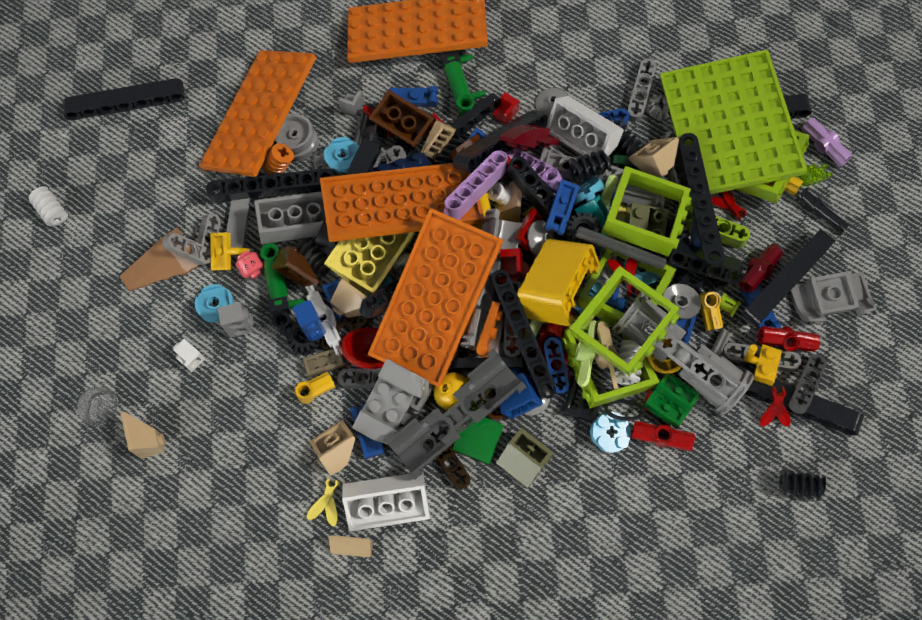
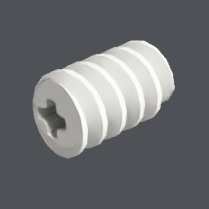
[29,186,68,226]
[615,340,644,385]

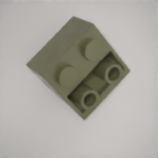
[624,203,668,236]
[496,428,554,489]

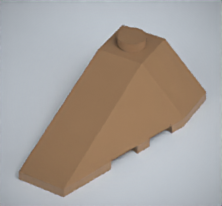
[119,228,200,291]

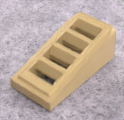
[420,120,456,159]

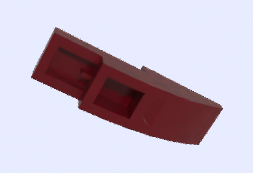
[499,125,559,150]

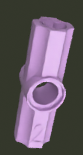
[801,118,853,167]

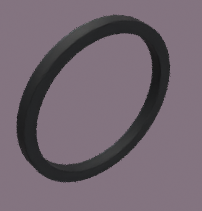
[604,399,645,421]

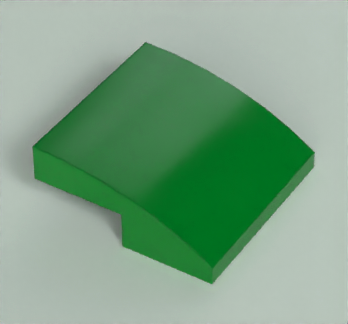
[643,374,701,429]
[453,417,504,465]

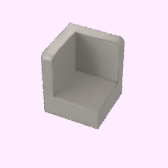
[338,91,364,117]

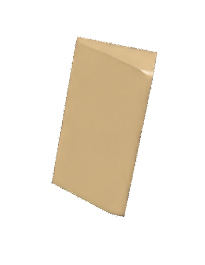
[329,535,373,557]

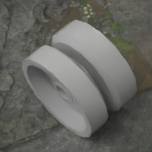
[275,114,319,161]

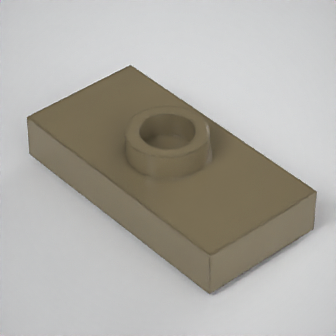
[302,349,345,378]

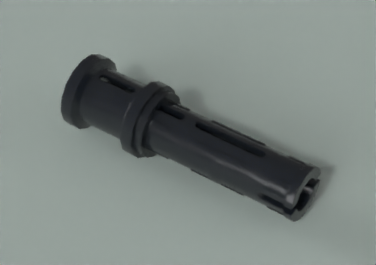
[796,187,850,234]

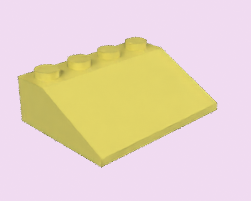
[324,232,415,297]

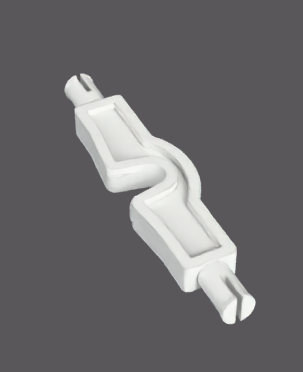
[305,285,343,356]

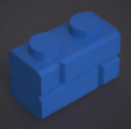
[292,300,326,341]

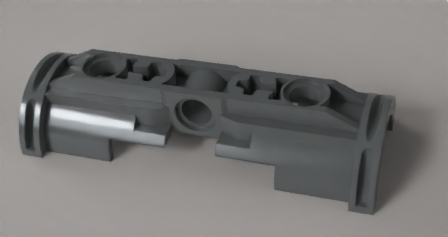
[384,349,527,480]

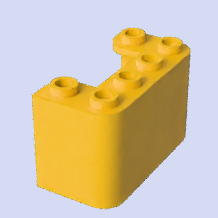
[517,239,601,327]

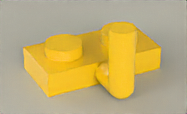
[210,232,250,271]
[744,344,782,386]

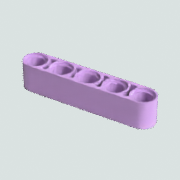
[506,147,563,193]
[444,151,508,220]

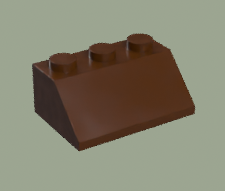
[369,90,434,147]

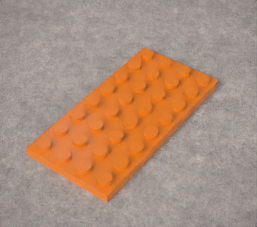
[347,0,488,63]
[199,50,316,177]
[320,163,484,242]
[368,208,504,388]

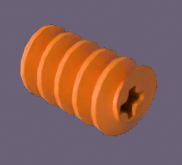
[262,143,294,175]

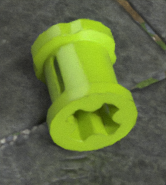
[719,293,741,317]

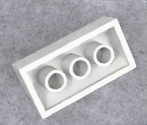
[546,96,624,156]
[342,472,430,532]

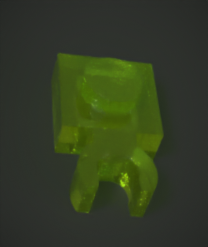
[799,164,833,187]

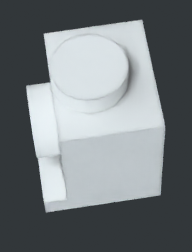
[173,339,205,373]

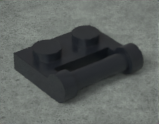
[560,375,606,423]

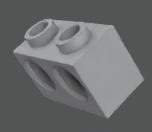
[218,302,254,338]

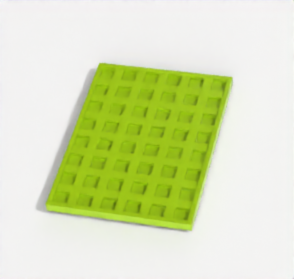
[660,49,808,194]

